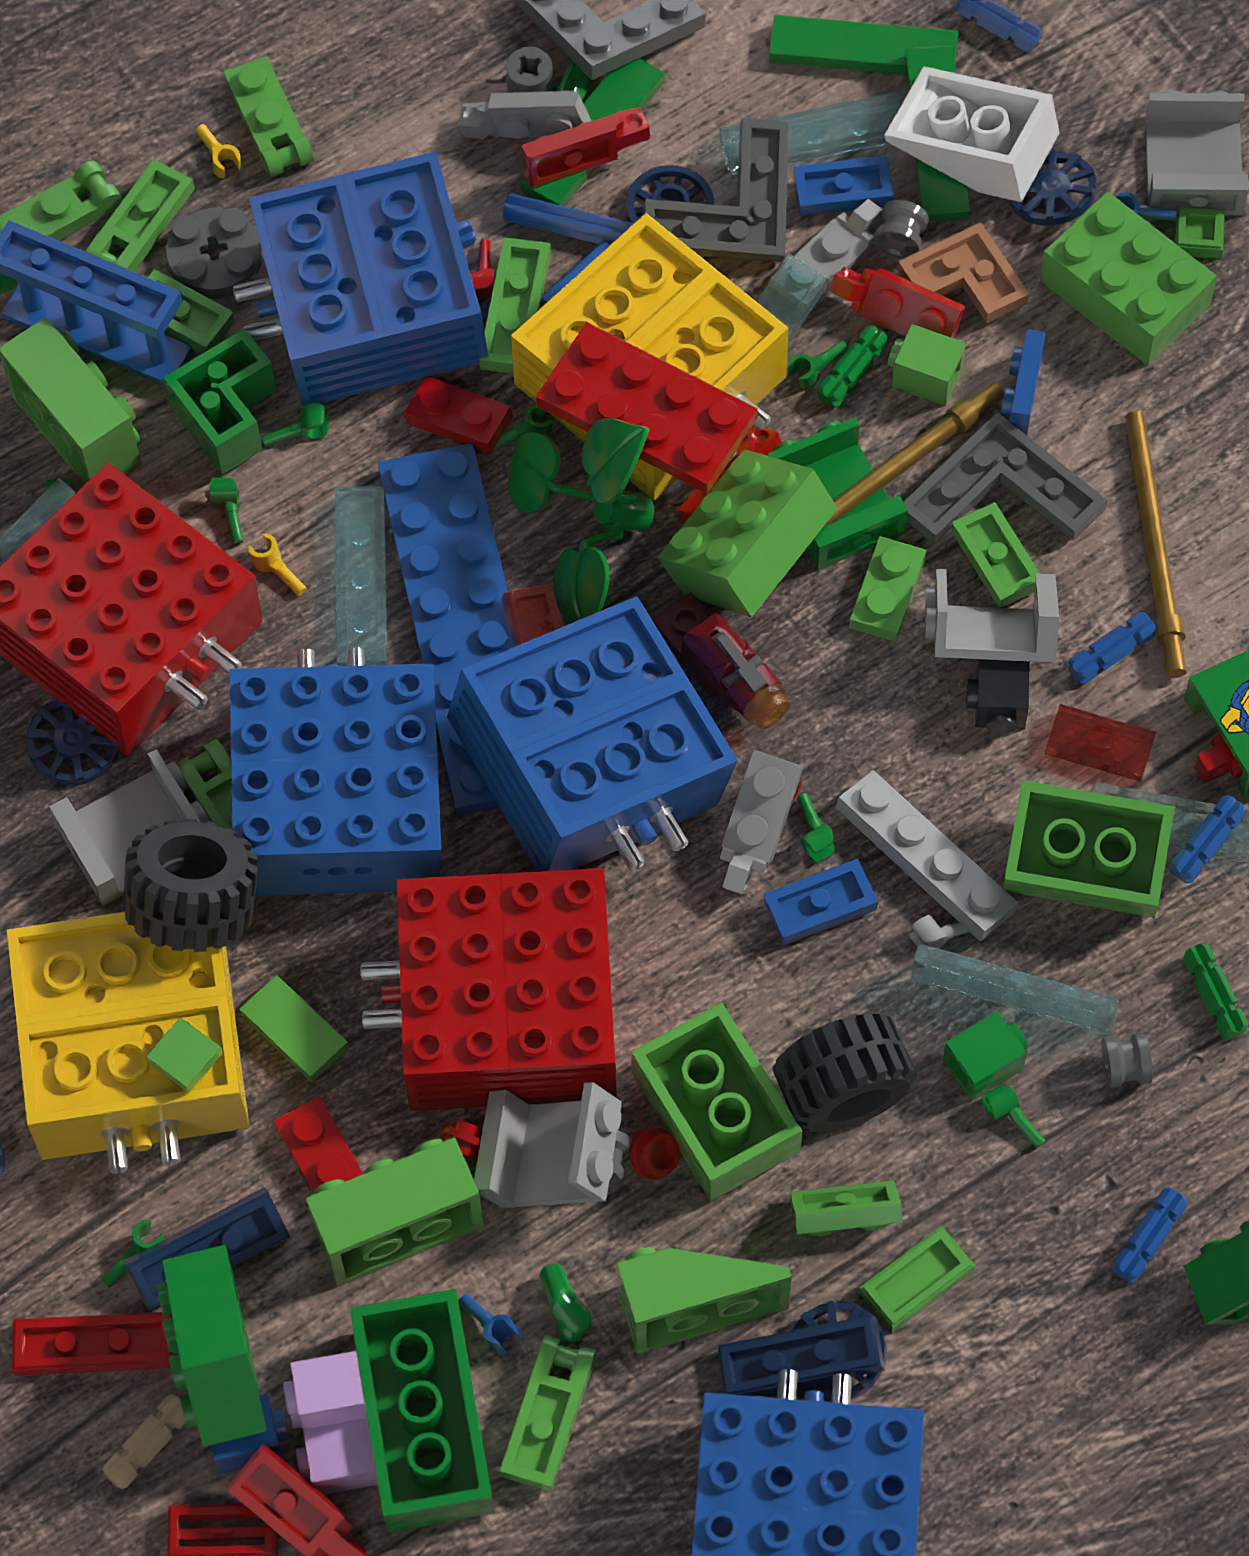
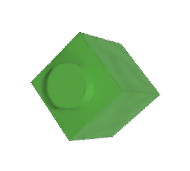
[887,324,966,406]

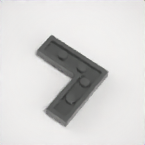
[513,0,706,80]
[642,118,789,262]
[904,412,1107,544]

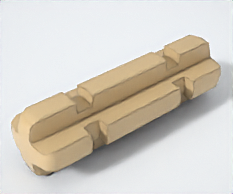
[103,1394,185,1489]

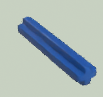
[503,194,634,245]

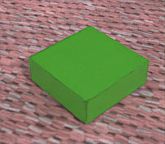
[1174,206,1225,259]
[146,1017,223,1093]

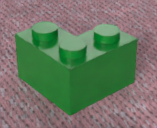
[163,328,276,475]
[1183,1220,1249,1324]

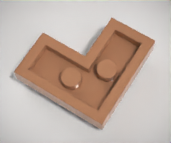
[898,222,1029,324]

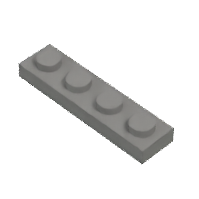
[835,770,1019,942]

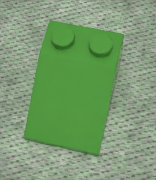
[617,1247,792,1354]

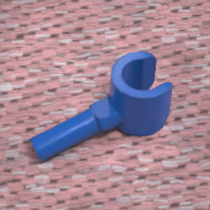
[1115,192,1177,222]
[459,1294,524,1357]

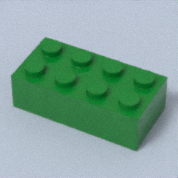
[350,1289,495,1533]

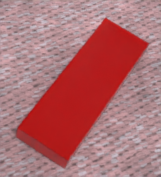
[12,1312,174,1376]

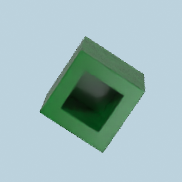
[943,1011,1028,1101]

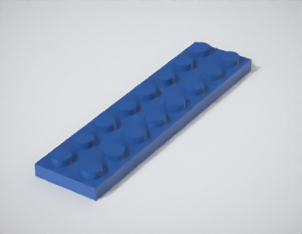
[378,443,520,816]

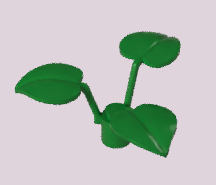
[508,418,654,624]

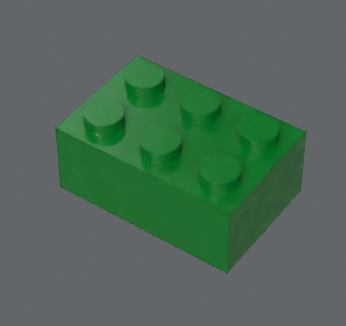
[156,1245,267,1447]

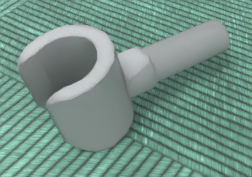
[909,915,969,954]

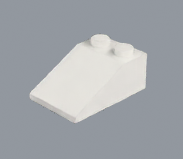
[884,67,1060,202]

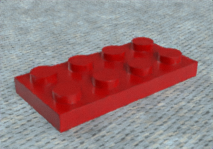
[536,322,758,494]

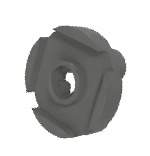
[166,208,263,299]

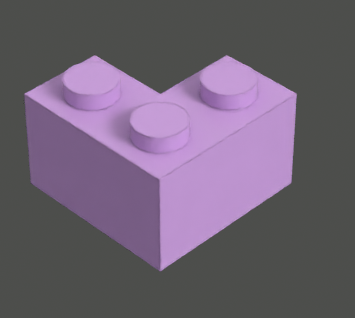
[284,1351,378,1495]

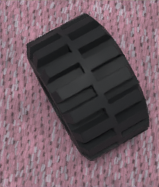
[123,819,258,952]
[772,1013,918,1133]

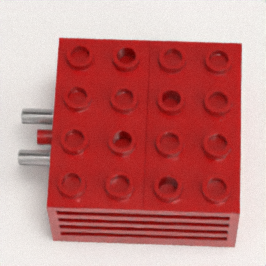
[0,462,263,757]
[360,868,617,1111]

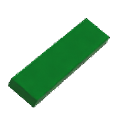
[769,14,958,75]
[905,45,970,222]
[520,58,665,206]

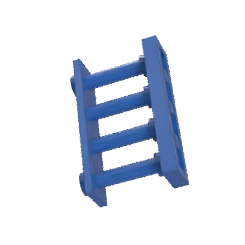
[0,220,193,386]

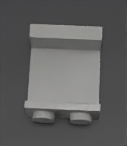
[1145,90,1249,216]
[924,569,1059,663]
[49,749,209,906]
[474,1082,622,1208]

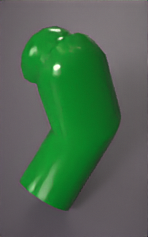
[539,1264,592,1342]

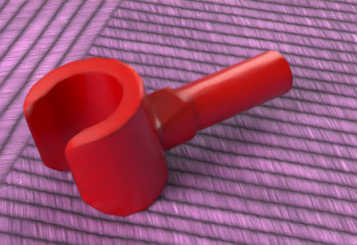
[470,239,494,300]

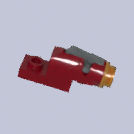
[652,592,791,729]

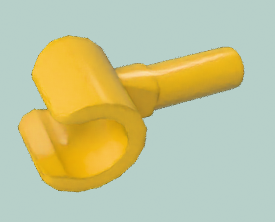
[196,124,241,178]
[248,533,307,596]

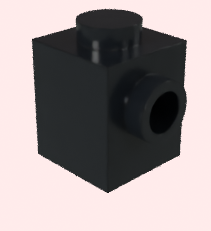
[966,659,1030,733]

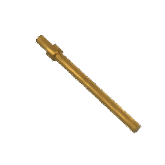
[824,382,1005,526]
[1125,411,1187,678]

